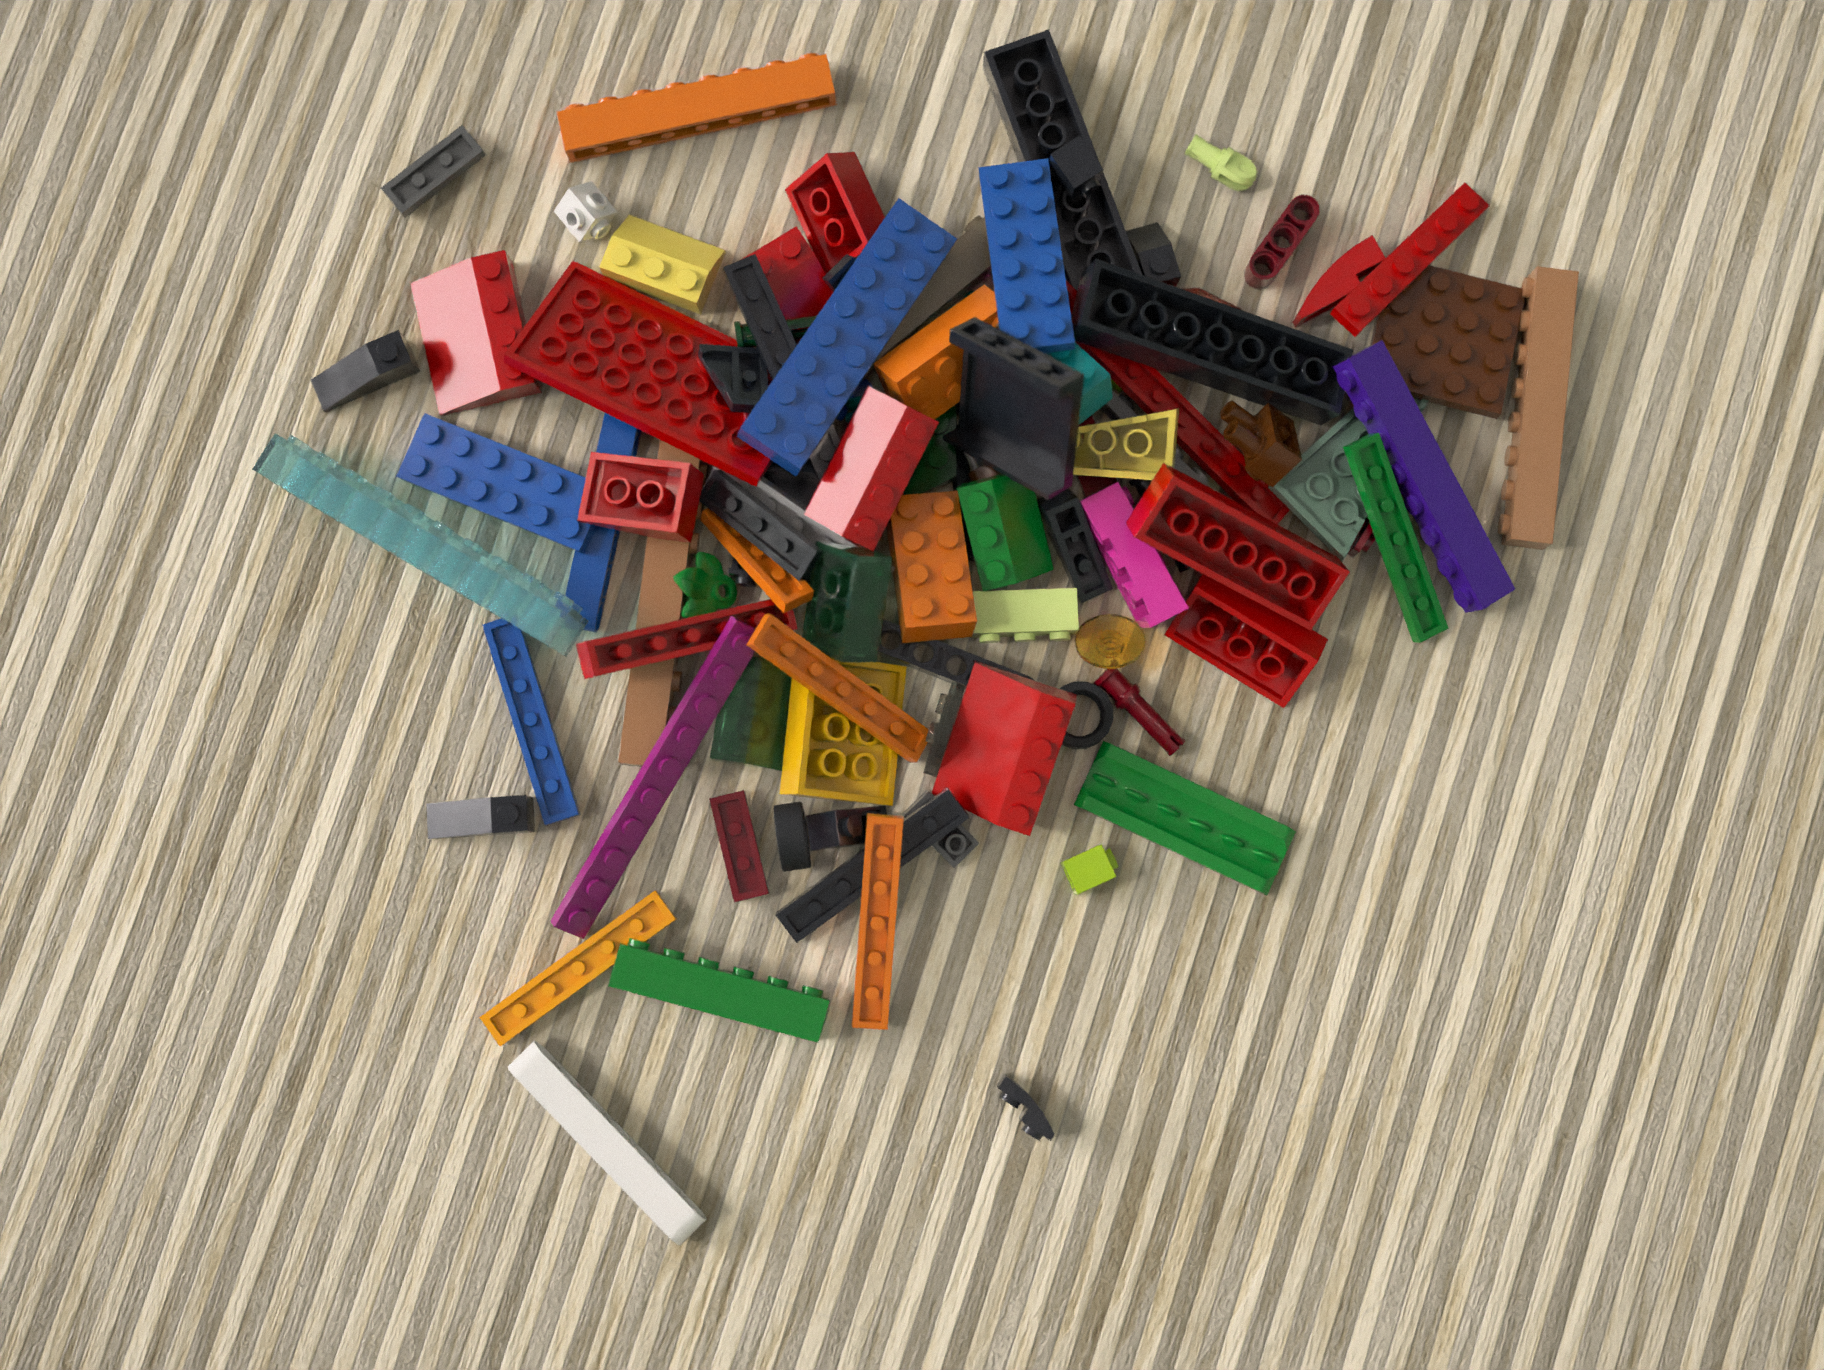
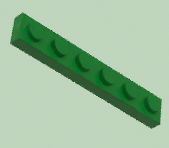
[1343,433,1449,643]

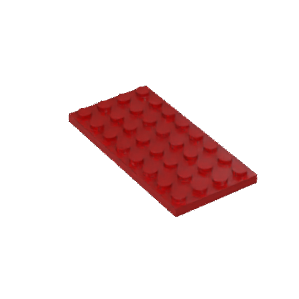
[504,260,772,487]

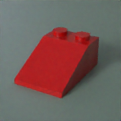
[741,226,833,345]
[577,452,704,543]

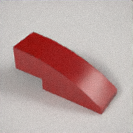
[1293,235,1385,328]

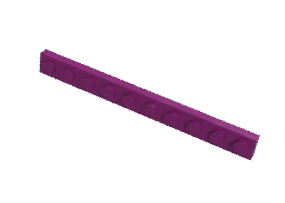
[550,616,756,939]

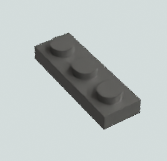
[381,125,486,218]

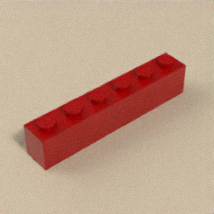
[576,599,798,679]

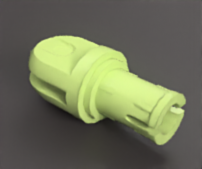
[1184,134,1257,191]

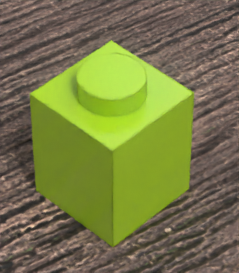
[1060,844,1118,895]

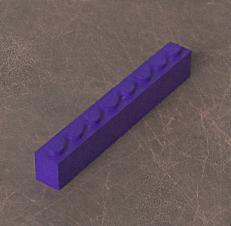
[1333,340,1515,613]

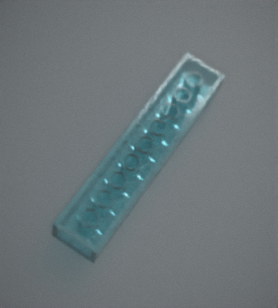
[252,433,588,657]

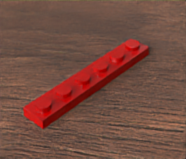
[1330,182,1490,337]

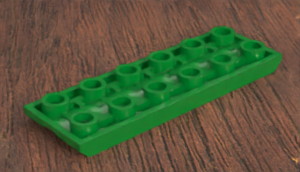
[1074,741,1296,896]

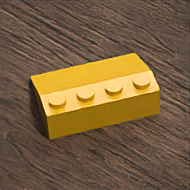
[779,654,907,806]

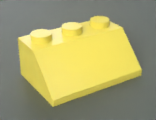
[599,215,726,315]

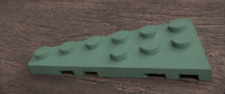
[1268,399,1429,562]

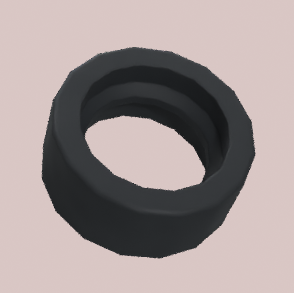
[1060,682,1114,749]
[773,802,811,872]

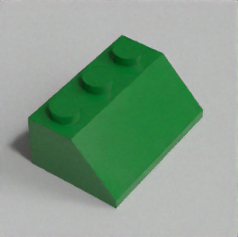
[957,474,1054,591]

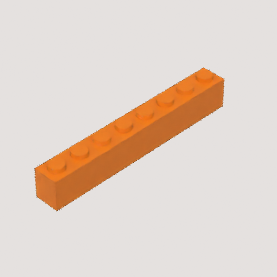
[557,53,836,163]

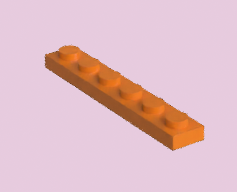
[747,614,933,763]
[852,814,904,1030]

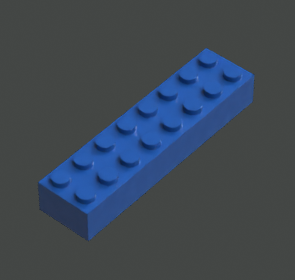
[737,198,957,476]

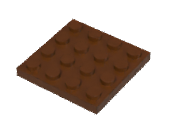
[1370,265,1524,419]

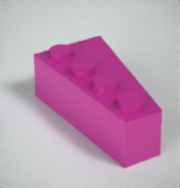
[1080,482,1188,628]

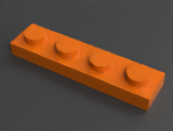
[701,508,814,613]

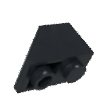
[806,805,887,851]

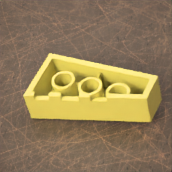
[1073,409,1179,480]

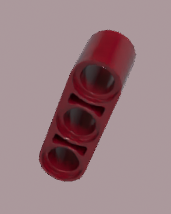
[1244,194,1320,289]

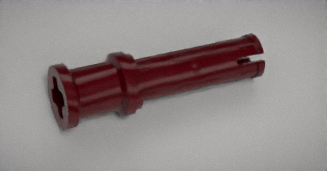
[1093,662,1186,756]

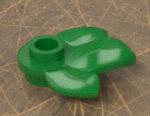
[673,552,737,618]

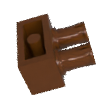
[1220,400,1302,488]

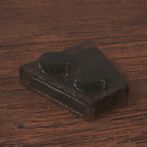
[923,682,966,777]

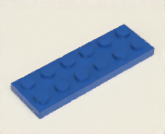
[978,158,1075,353]
[396,413,596,554]

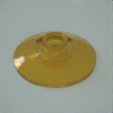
[1075,614,1146,669]

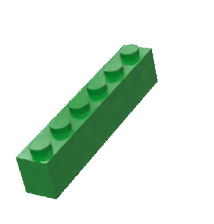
[608,938,830,1043]

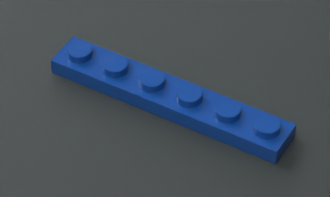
[482,614,581,826]

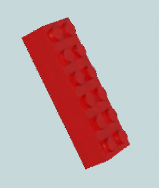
[1126,463,1350,631]

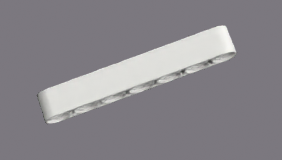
[508,1041,706,1245]

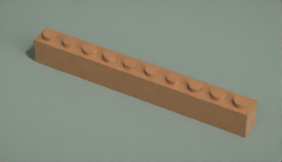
[618,440,709,767]

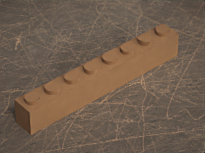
[1498,266,1579,550]

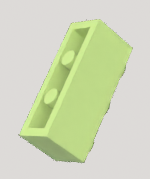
[972,588,1079,643]

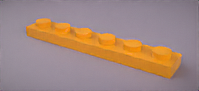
[479,890,677,1047]

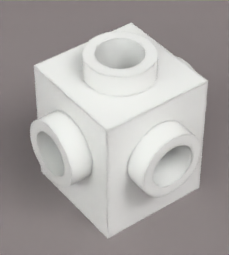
[554,181,617,242]

